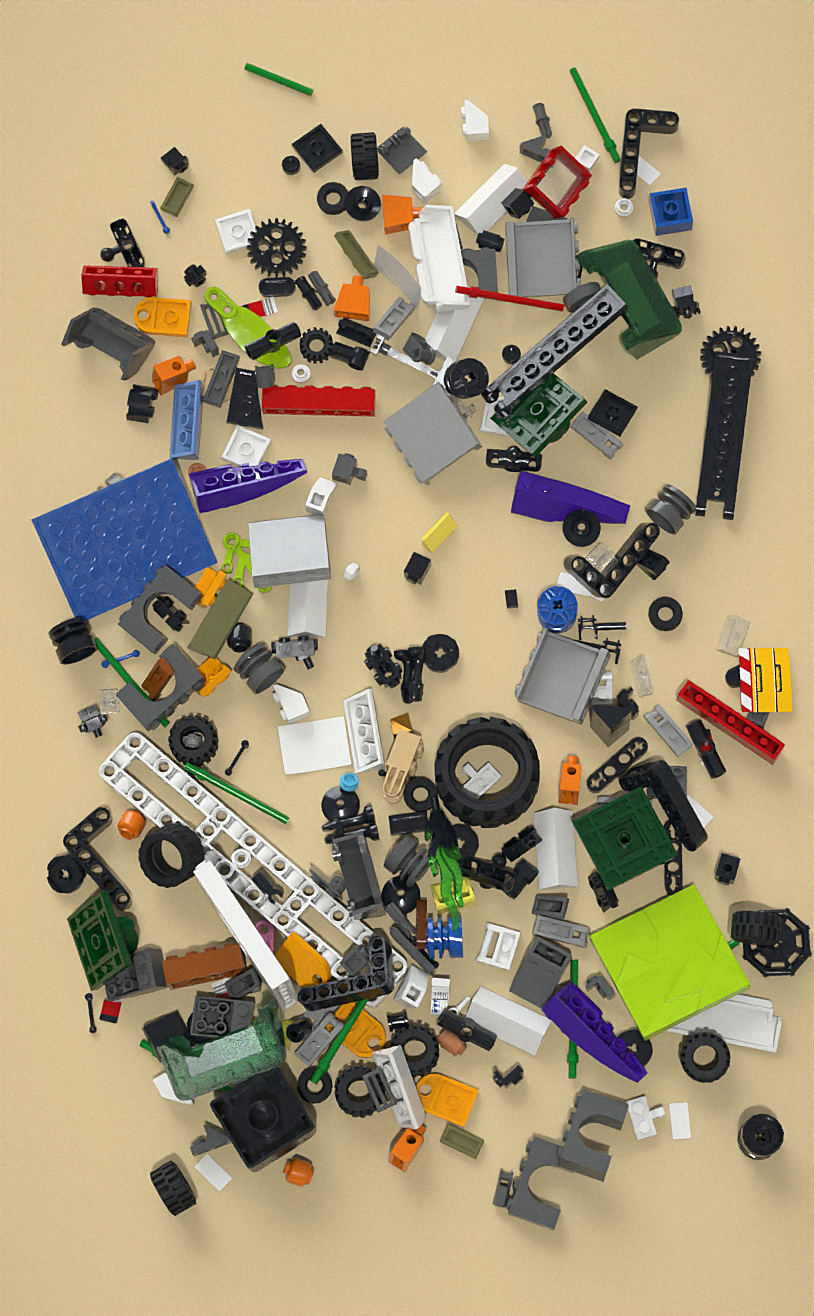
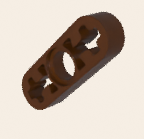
[415,899,427,950]

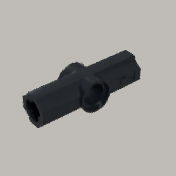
[245,322,301,360]
[686,720,727,779]
[436,1009,497,1051]

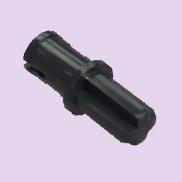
[295,276,322,310]

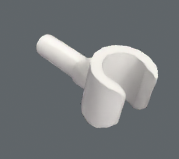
[449,996,470,1016]

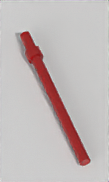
[455,285,564,312]

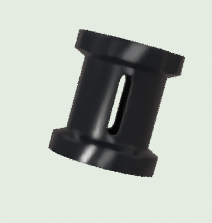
[387,1011,409,1032]

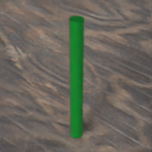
[244,63,313,96]

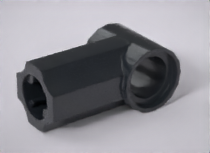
[330,341,370,371]
[503,859,539,900]

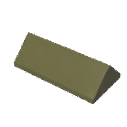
[187,579,253,659]

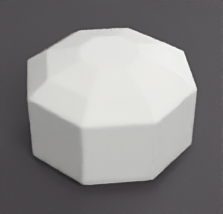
[343,562,360,582]

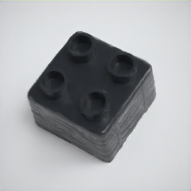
[210,1063,316,1172]

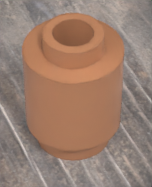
[437,1029,467,1057]

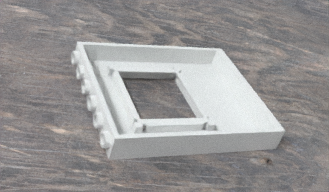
[193,861,298,1011]

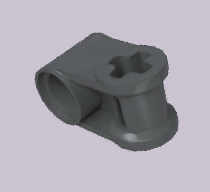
[403,333,436,365]
[255,364,275,388]

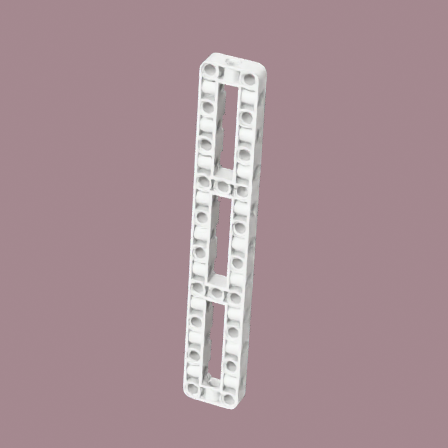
[99,733,408,1008]

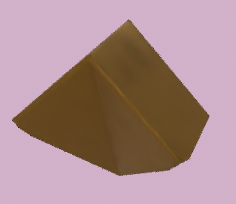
[390,713,413,738]

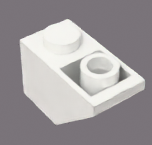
[461,100,489,142]
[412,158,441,204]
[305,477,338,517]
[272,684,311,725]
[394,965,429,1009]
[153,1068,195,1107]

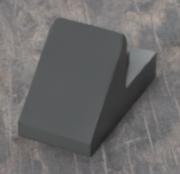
[520,135,556,168]
[532,895,569,921]
[225,968,261,1000]
[190,1125,232,1157]

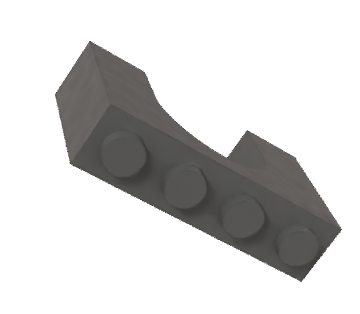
[461,247,498,293]
[118,565,204,654]
[115,644,206,732]
[556,1089,629,1182]
[506,1137,574,1231]

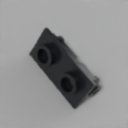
[336,317,376,347]
[152,596,190,632]
[501,826,543,862]
[588,871,619,913]

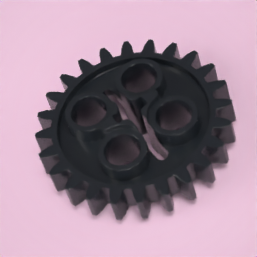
[246,218,307,277]
[700,326,761,380]

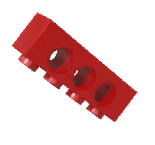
[81,265,158,298]

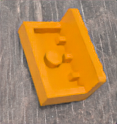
[194,567,226,609]
[196,657,231,698]

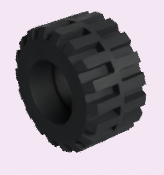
[350,132,379,180]
[168,715,218,767]
[730,911,782,945]
[390,1025,440,1078]
[680,1032,731,1083]
[334,1065,385,1118]
[150,1160,196,1216]

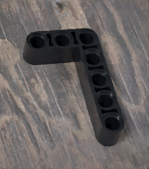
[619,108,679,199]
[564,523,660,598]
[619,760,708,852]
[63,807,132,911]
[297,935,395,1011]

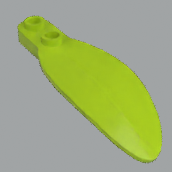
[204,287,291,368]

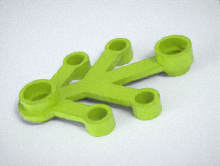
[222,533,272,594]

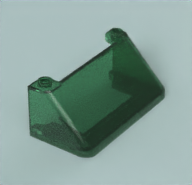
[575,240,682,360]
[157,999,287,1101]

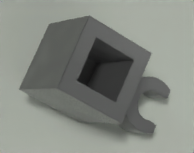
[332,453,368,485]

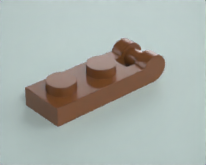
[141,657,175,701]

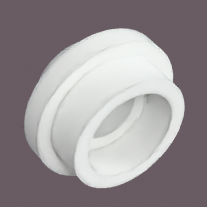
[615,198,633,217]
[292,364,311,383]
[231,849,251,868]

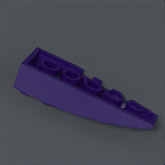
[189,459,307,514]
[511,471,630,524]
[541,981,648,1083]

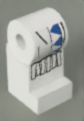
[431,978,450,1016]

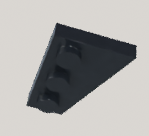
[226,367,263,430]

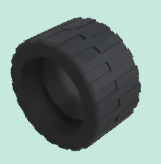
[138,823,205,888]

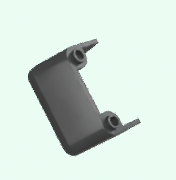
[61,308,155,381]
[331,832,386,920]

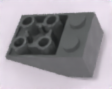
[509,936,572,1009]
[105,948,168,1002]
[190,996,256,1044]

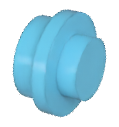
[339,773,359,792]

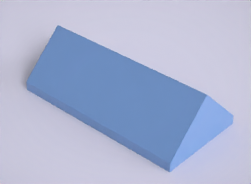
[169,380,204,460]

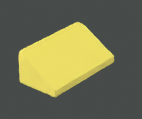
[422,512,457,553]

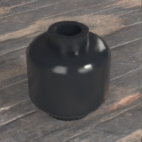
[227,623,252,653]

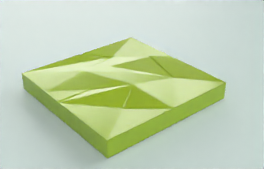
[590,884,750,1041]

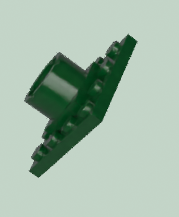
[490,373,588,458]
[572,786,678,891]
[67,890,138,991]

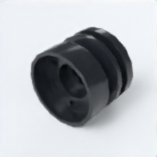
[443,358,489,400]
[48,617,97,665]
[737,1114,784,1160]

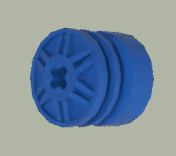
[537,586,578,634]
[426,916,463,959]

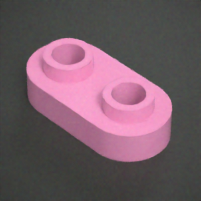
[255,920,274,953]

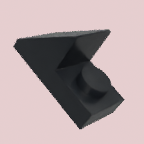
[636,549,670,580]

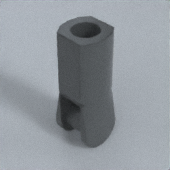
[492,1169,514,1208]

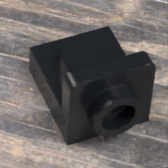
[161,147,189,176]
[617,687,639,720]

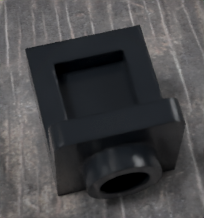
[493,1065,524,1089]

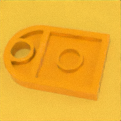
[133,297,191,337]
[275,931,331,988]
[326,1002,386,1058]
[416,1074,479,1128]

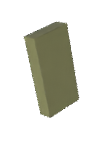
[160,177,194,217]
[440,1124,484,1159]

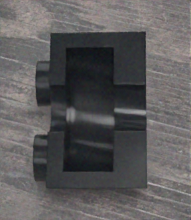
[126,384,158,424]

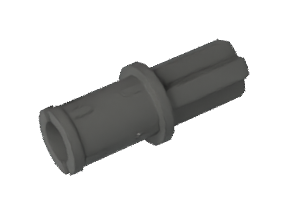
[533,103,552,138]
[308,271,336,306]
[385,902,416,939]

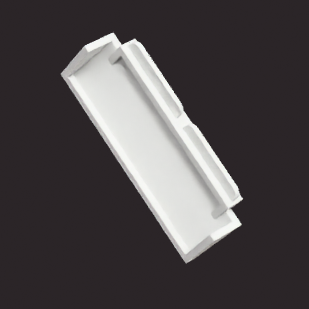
[408,205,470,313]
[666,994,782,1052]

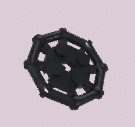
[742,908,812,978]

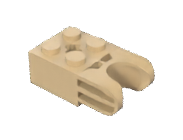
[382,729,424,804]

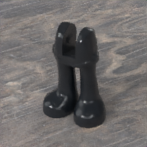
[394,647,426,704]
[322,804,380,844]

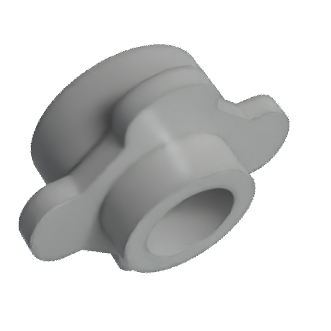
[183,734,202,750]

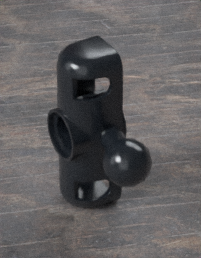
[100,218,145,267]
[630,238,686,283]
[486,446,542,472]
[459,853,515,893]

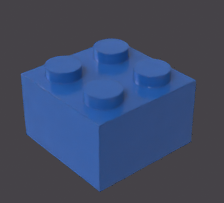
[649,187,693,236]

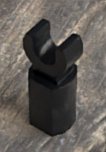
[252,871,283,905]

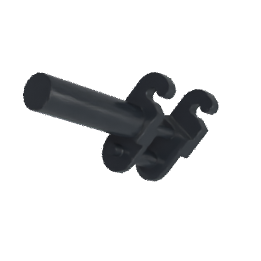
[578,615,626,640]
[574,638,622,665]

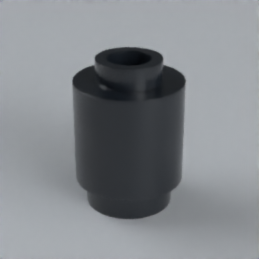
[476,230,505,252]
[286,1019,312,1043]

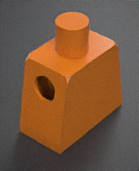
[382,195,423,235]
[334,276,370,322]
[152,356,196,396]
[558,756,582,805]
[388,1125,426,1172]

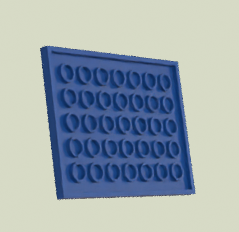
[31,458,217,620]

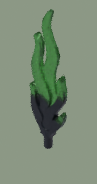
[424,796,464,931]

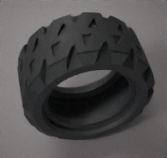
[434,717,540,828]

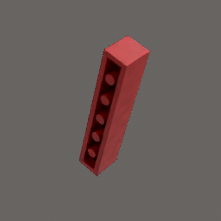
[262,385,376,417]
[676,680,785,765]

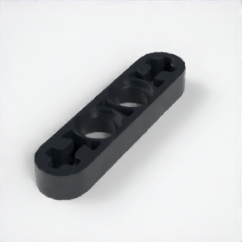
[587,737,648,794]
[664,821,683,896]

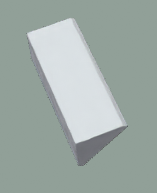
[454,164,527,236]
[425,286,484,362]
[287,580,328,638]
[343,689,385,774]
[534,808,578,890]
[465,987,552,1056]
[372,1045,427,1130]

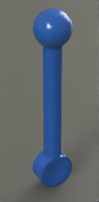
[150,200,170,234]
[101,650,140,668]

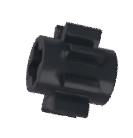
[184,264,207,287]

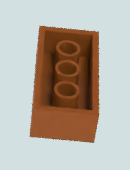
[162,943,246,990]

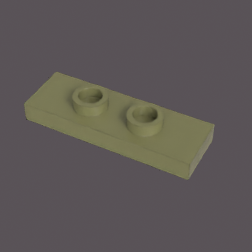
[334,230,379,279]

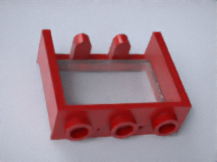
[522,145,592,219]

